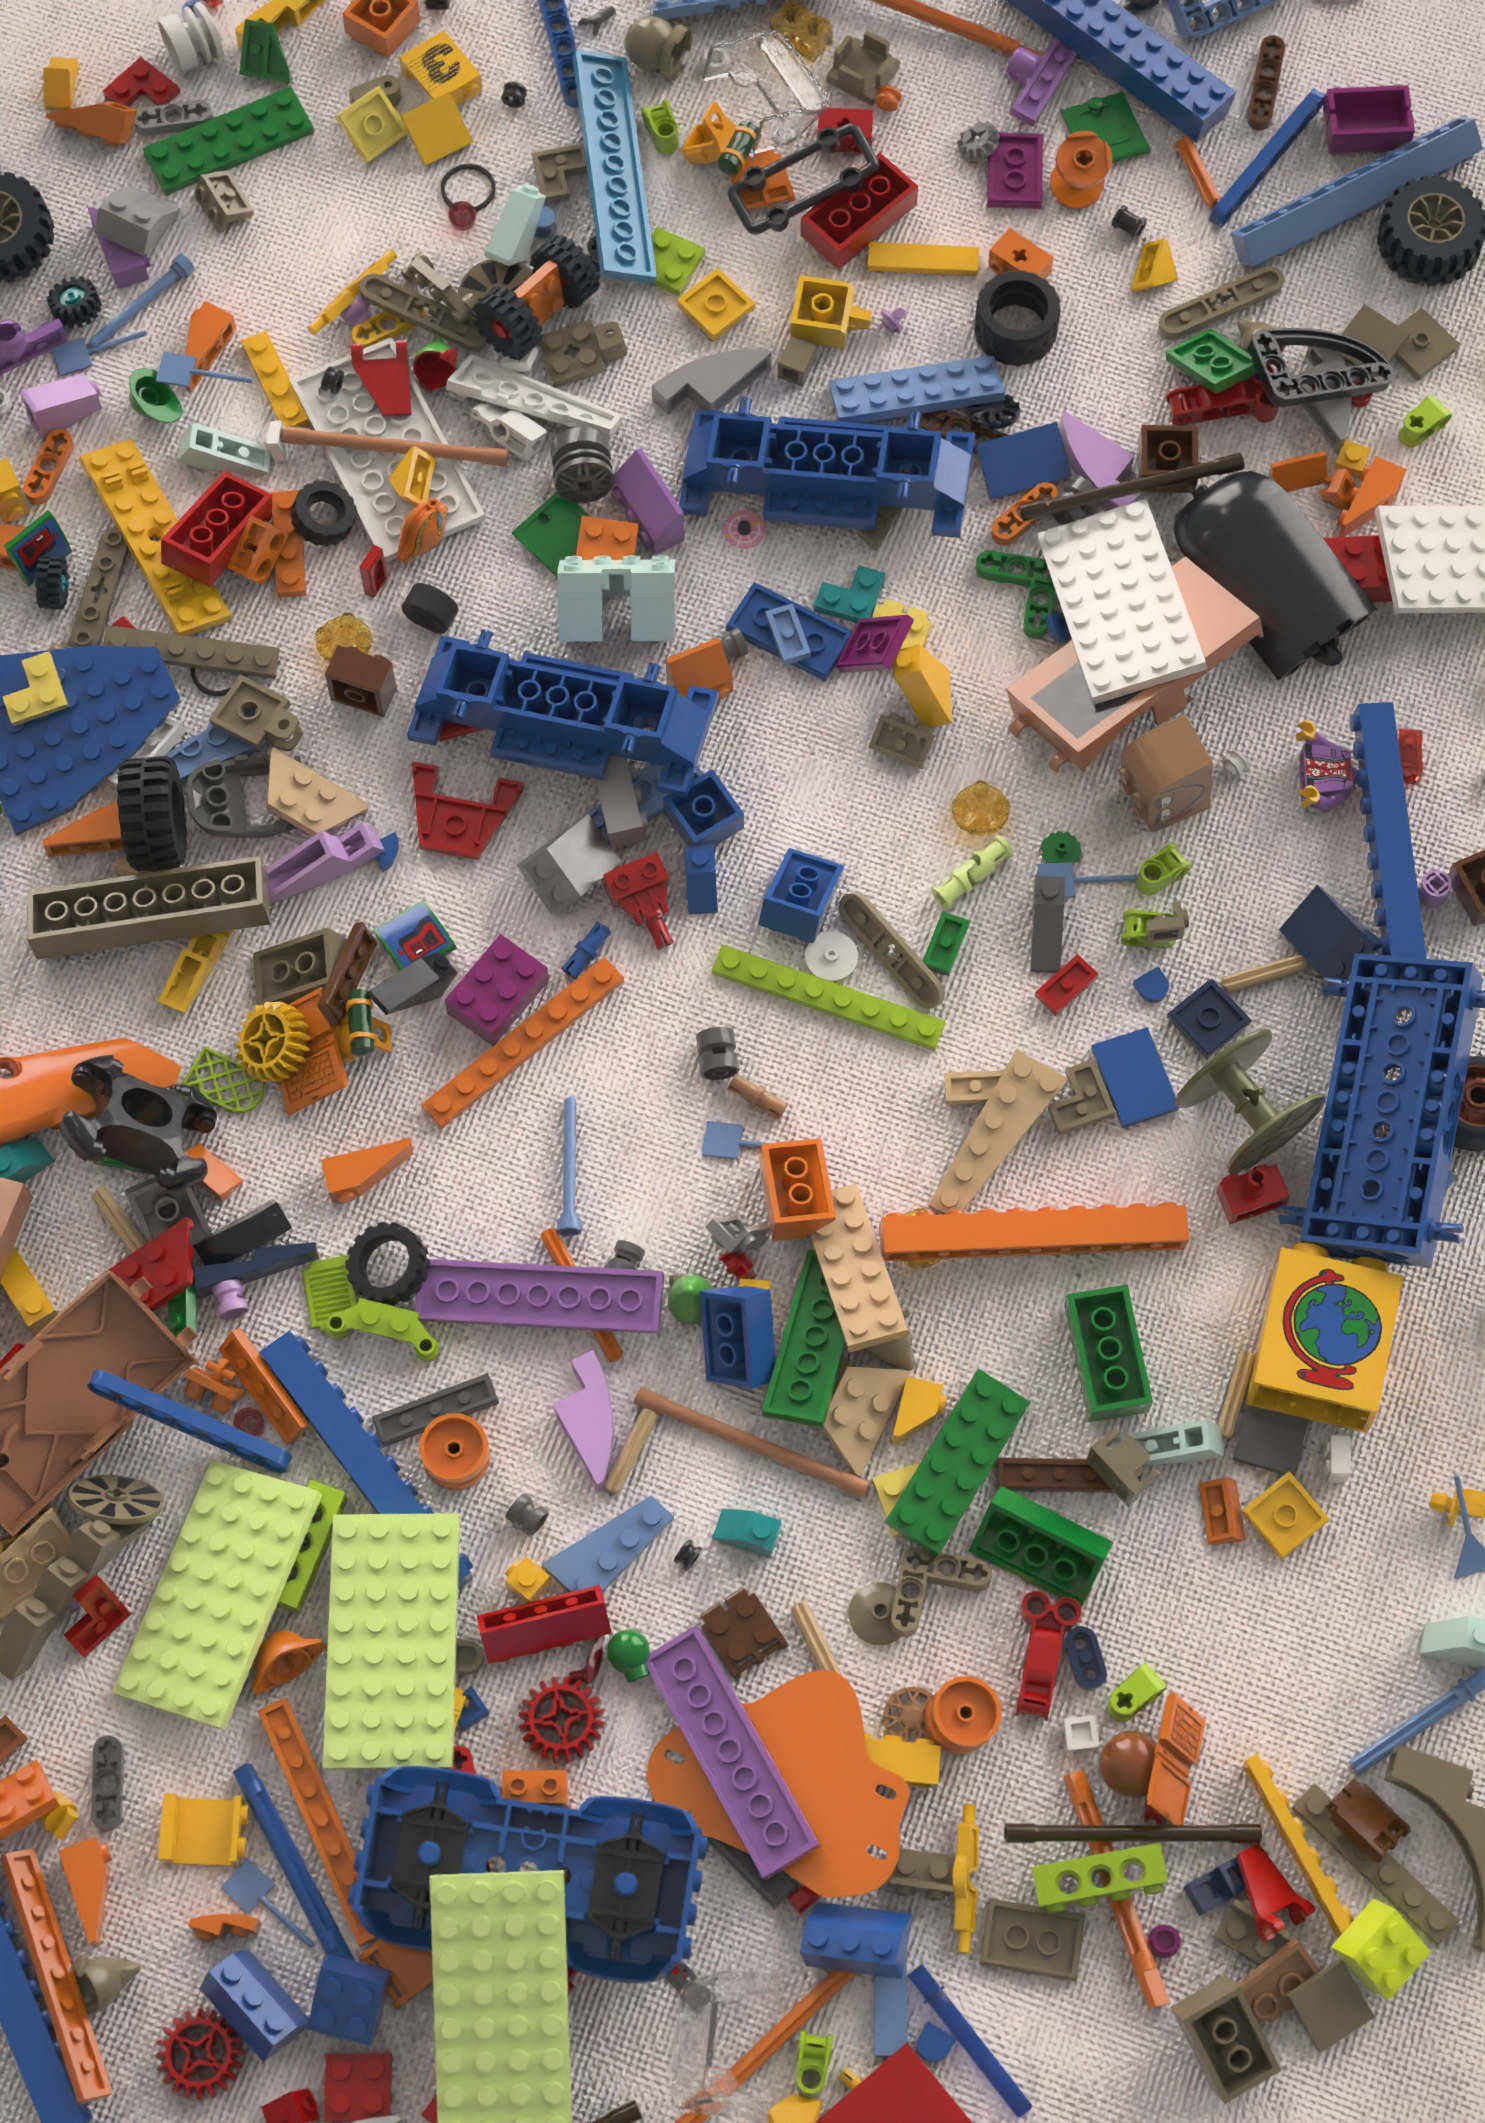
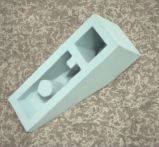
[177,423,271,475]
[1120,1419,1224,1466]

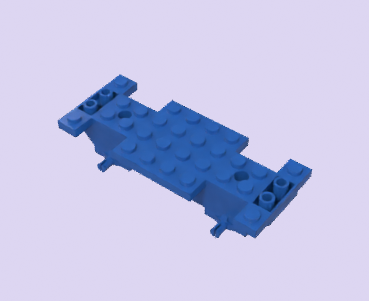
[679,397,975,538]
[407,629,719,798]

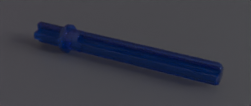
[907,1964,1033,2118]

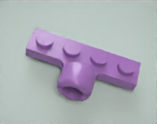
[1005,37,1078,127]
[0,318,68,375]

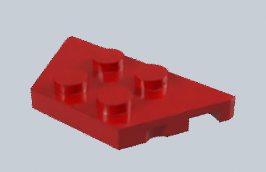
[92,1217,194,1312]

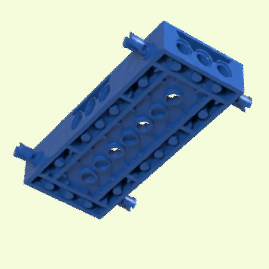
[1279,953,1485,1268]

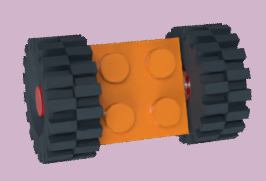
[472,235,600,361]

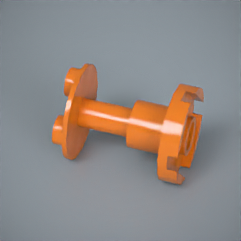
[1050,131,1112,208]

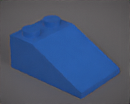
[758,848,844,943]

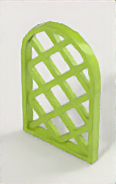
[182,1046,264,1113]

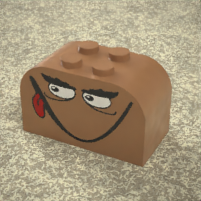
[1118,714,1213,831]

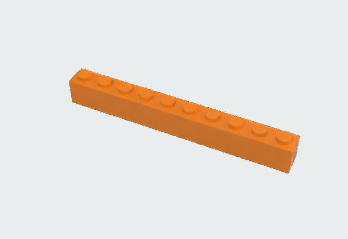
[879,1202,1189,1261]

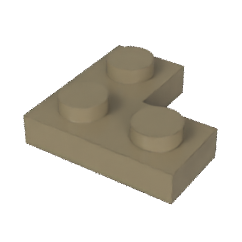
[531,143,587,204]
[1048,1059,1116,1135]

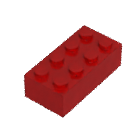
[800,152,919,270]
[161,471,273,587]
[1323,535,1393,603]

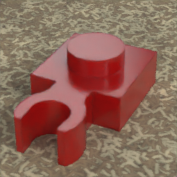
[718,1251,757,1280]

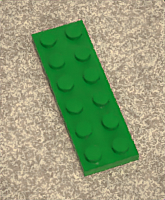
[142,86,315,196]
[762,1250,846,1428]
[884,1368,1030,1557]

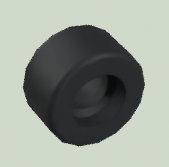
[401,583,458,634]

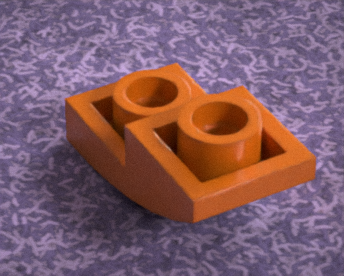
[188,1914,262,1942]

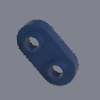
[1065,1626,1107,1690]

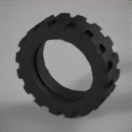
[345,1222,430,1306]

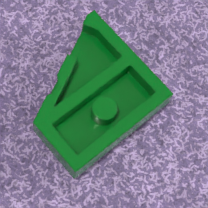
[239,19,293,83]

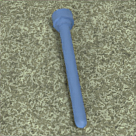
[88,253,195,348]
[557,1096,581,1236]

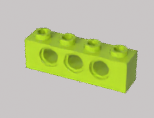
[276,1479,348,1615]
[1032,1843,1169,1914]

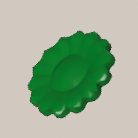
[1041,831,1082,866]

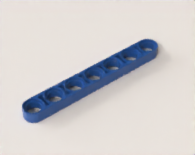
[538,0,579,108]
[1209,88,1325,228]
[87,1370,292,1473]

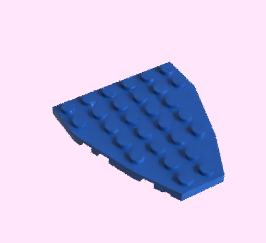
[0,645,181,835]

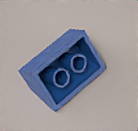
[700,1286,776,1389]
[799,1902,913,1979]
[199,1949,309,2063]

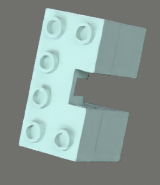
[557,555,676,642]

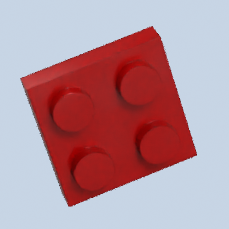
[324,2053,393,2123]

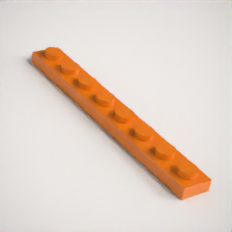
[422,957,624,1129]
[257,1697,377,1947]
[0,1848,113,2104]

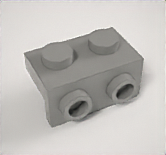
[705,1215,771,1253]

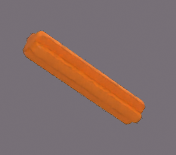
[1176,136,1221,208]

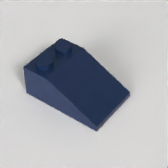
[1279,885,1384,979]

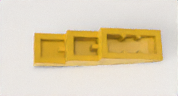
[234,0,325,48]
[158,930,234,1014]

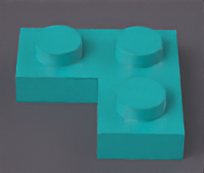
[814,565,885,623]

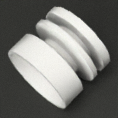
[157,2,224,74]

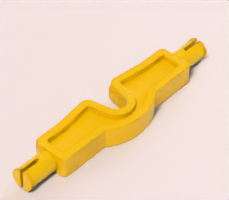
[307,249,397,336]
[953,1804,979,1954]

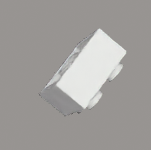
[1322,1435,1351,1484]

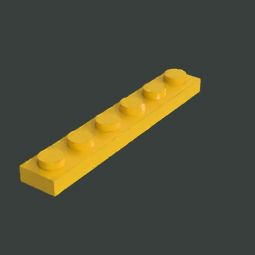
[1242,1754,1354,1939]

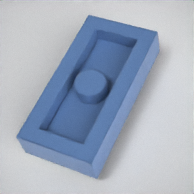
[765,603,811,666]

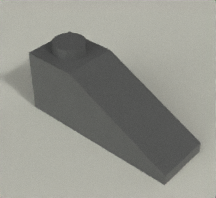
[1030,876,1065,973]

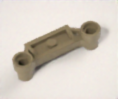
[401,252,479,326]

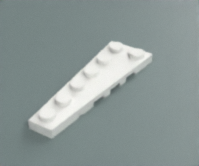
[446,354,622,438]

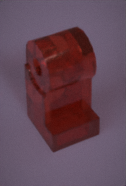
[1397,728,1423,785]

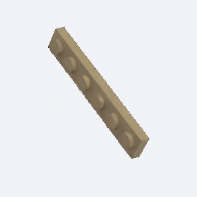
[103,625,280,679]
[1291,1783,1460,1946]

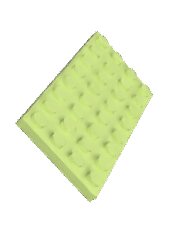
[112,1460,322,1731]
[323,1513,460,1770]
[430,1870,572,2123]

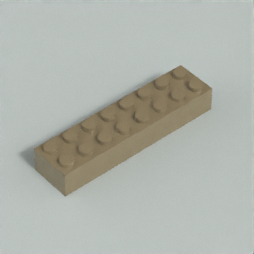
[27,856,271,959]

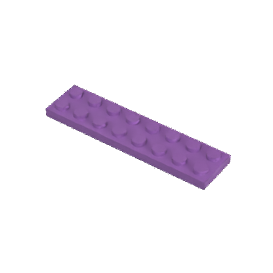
[415,1259,664,1334]
[646,1625,821,1880]

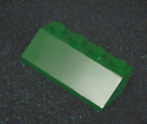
[968,1486,1114,1608]

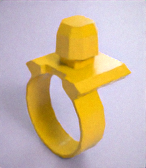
[1429,1488,1485,1526]

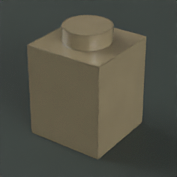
[777,336,817,387]

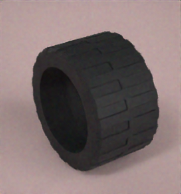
[974,270,1061,366]

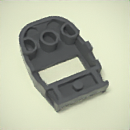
[187,754,301,838]

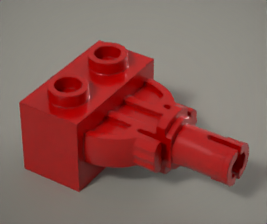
[602,852,674,950]

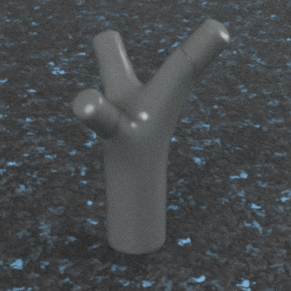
[578,5,616,36]

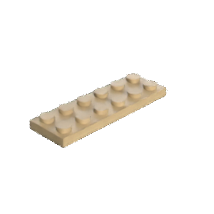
[809,1183,909,1352]

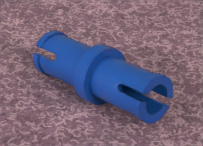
[561,922,611,980]

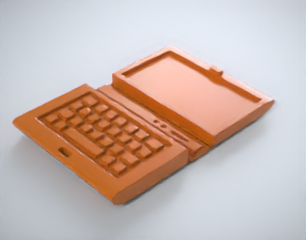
[279,987,348,1116]
[1147,1692,1206,1825]

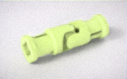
[932,835,1014,910]

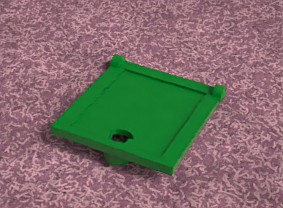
[1061,92,1150,163]
[511,491,591,577]

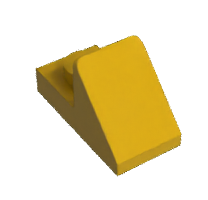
[43,57,79,110]

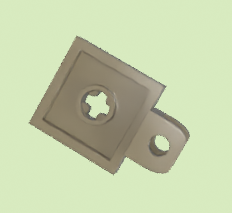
[540,320,628,388]
[209,675,303,751]

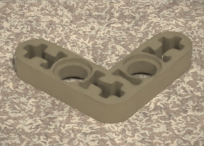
[890,1548,992,1637]

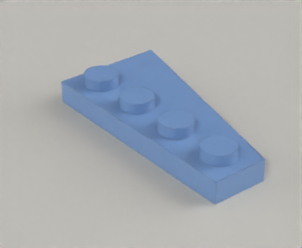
[165,707,272,783]
[542,1495,674,1594]

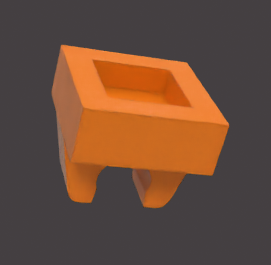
[1319,469,1357,509]

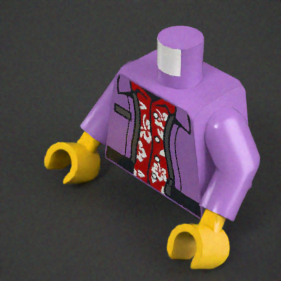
[1295,720,1359,812]

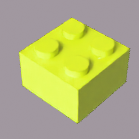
[1331,1898,1431,2001]

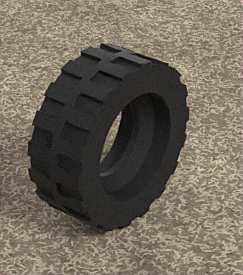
[291,480,357,547]

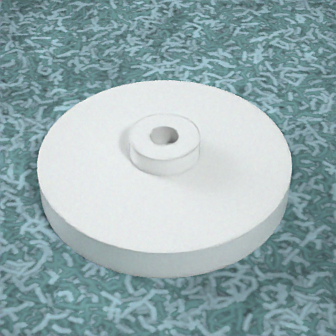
[805,931,858,983]

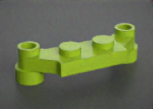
[325,1298,440,1362]

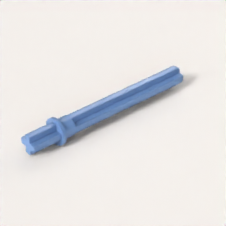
[1349,1667,1485,1775]

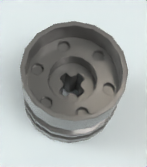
[550,427,614,503]

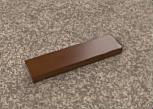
[317,922,377,1027]
[996,1458,1114,1493]

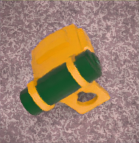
[681,102,760,176]
[334,989,392,1064]

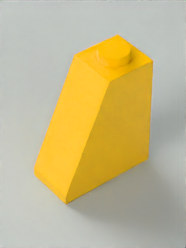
[893,644,953,728]

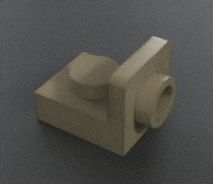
[1146,900,1189,943]

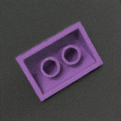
[610,447,684,555]

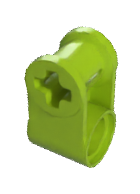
[641,99,679,155]
[1398,395,1453,447]
[1136,842,1193,896]
[1121,909,1176,949]
[1107,1662,1168,1722]
[796,2030,834,2098]

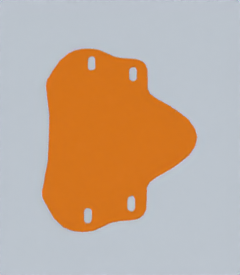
[647,1670,909,1898]

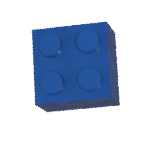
[663,769,744,846]
[307,1954,392,2046]

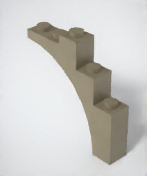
[0,1519,152,1681]
[1384,1745,1485,1951]

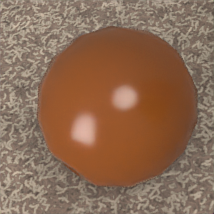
[1099,1731,1157,1798]

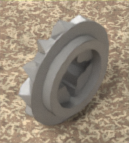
[957,120,999,162]

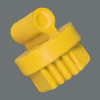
[40,1792,79,1840]

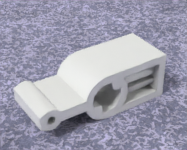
[470,401,547,461]

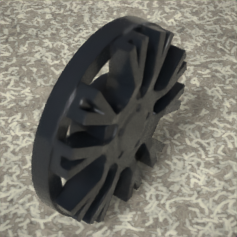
[967,394,1020,429]

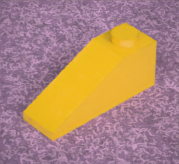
[0,1247,58,1337]

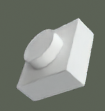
[501,346,538,372]
[265,421,289,461]
[1062,1715,1100,1753]

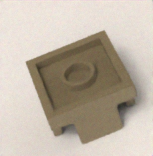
[826,30,901,106]
[1086,1427,1160,1507]

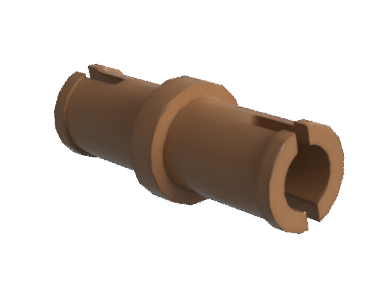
[727,1073,789,1120]

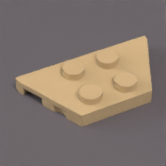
[266,747,370,837]
[820,1367,911,1477]

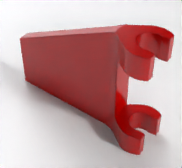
[351,340,412,417]
[1236,1843,1316,1942]

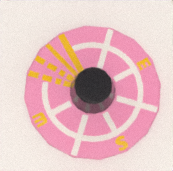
[723,510,766,549]

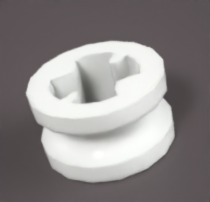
[1222,749,1251,779]

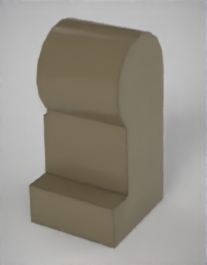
[349,75,401,107]

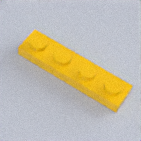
[241,331,310,428]

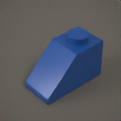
[684,845,718,915]

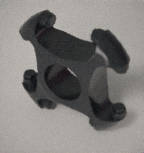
[60,1055,217,1192]

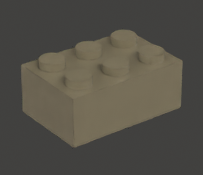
[1170,1974,1282,2104]

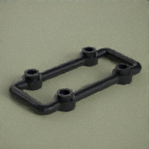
[728,124,879,235]

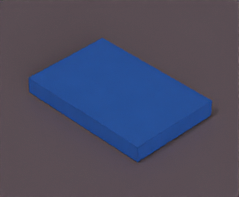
[975,422,1072,500]
[1091,1027,1179,1128]

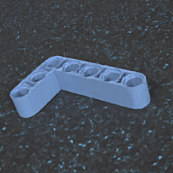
[1166,0,1278,37]

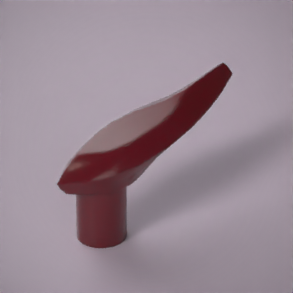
[569,1636,603,1685]

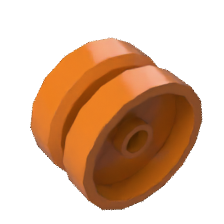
[419,1413,490,1490]
[924,1676,1002,1755]

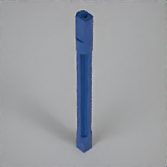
[233,1763,355,1961]

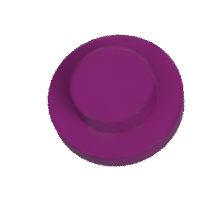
[1148,1924,1181,1958]

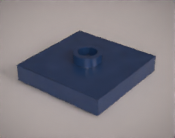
[1167,978,1252,1060]

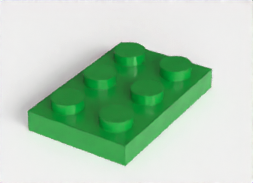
[1165,329,1258,394]

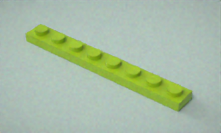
[712,944,946,1051]

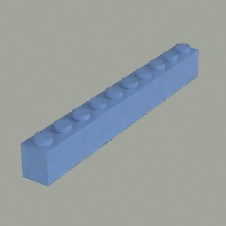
[1230,116,1483,268]

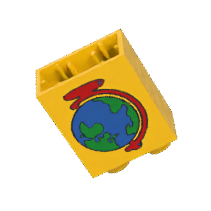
[1245,1243,1404,1433]

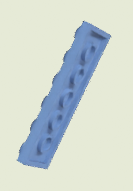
[829,355,1005,423]

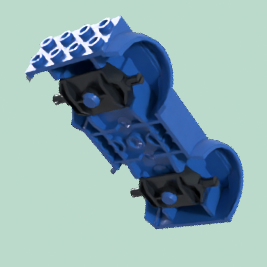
[348,1765,708,1984]

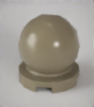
[624,16,693,81]

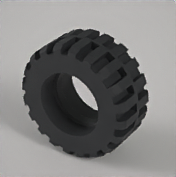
[117,756,187,871]

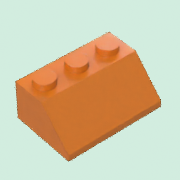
[759,1138,836,1241]

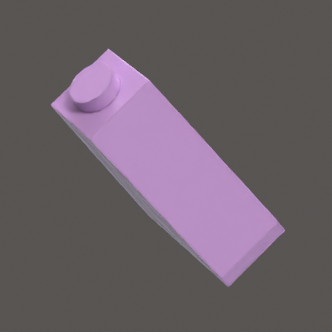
[20,374,102,442]

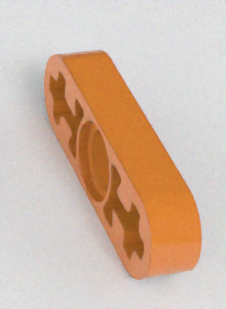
[23,429,74,505]
[991,482,1058,546]

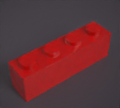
[477,1585,612,1664]

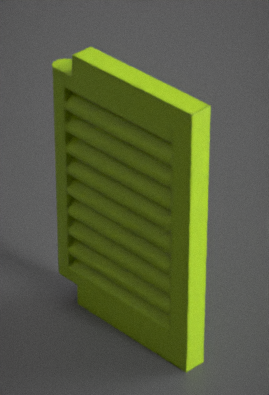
[301,1255,357,1333]

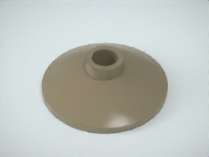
[848,1582,910,1645]

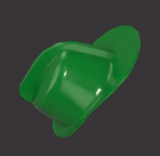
[128,368,183,423]

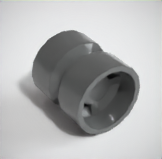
[1051,476,1101,525]
[696,1027,740,1080]

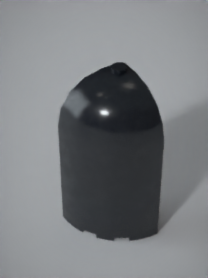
[1173,471,1377,681]

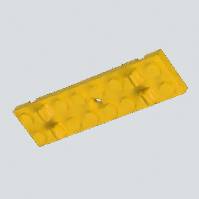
[80,439,231,636]

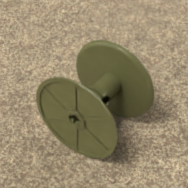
[1174,1028,1326,1174]

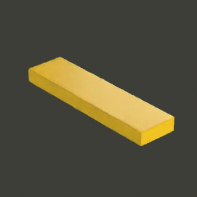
[868,242,979,276]

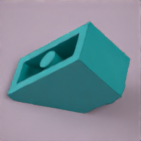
[0,1137,55,1183]
[712,1508,782,1559]

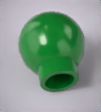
[607,1629,651,1683]

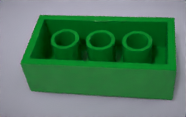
[1064,1284,1153,1422]

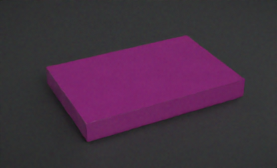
[987,132,1043,209]
[835,614,914,673]

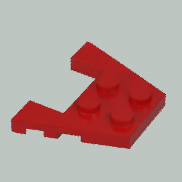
[412,761,524,860]

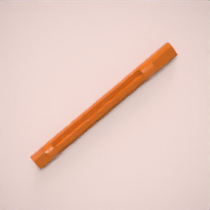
[1063,1769,1170,2010]

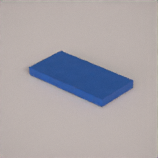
[726,582,852,682]

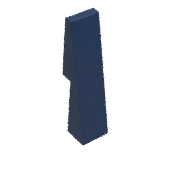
[194,1242,319,1299]

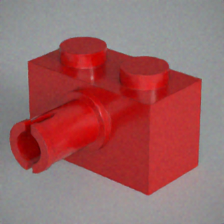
[1216,1164,1290,1225]

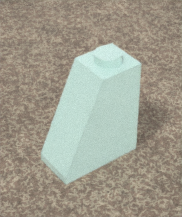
[484,184,546,266]
[1419,1616,1485,1670]

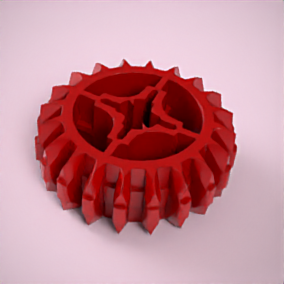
[518,1676,605,1764]
[155,2008,246,2101]

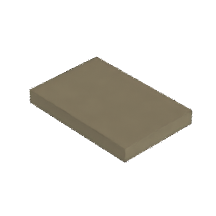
[979,1898,1086,1982]

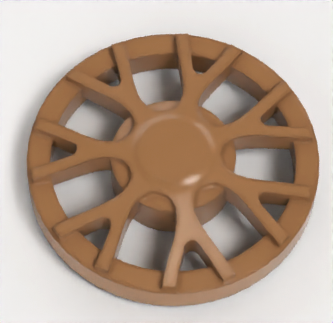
[883,1687,933,1743]

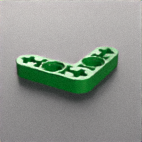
[976,551,1055,639]

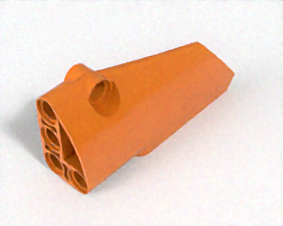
[0,1038,181,1148]

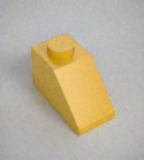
[892,1376,947,1444]

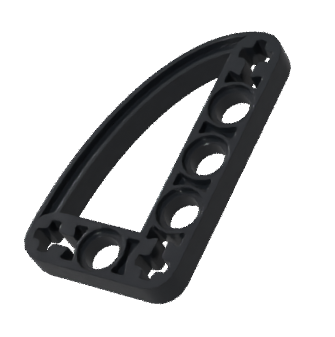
[1248,328,1395,407]

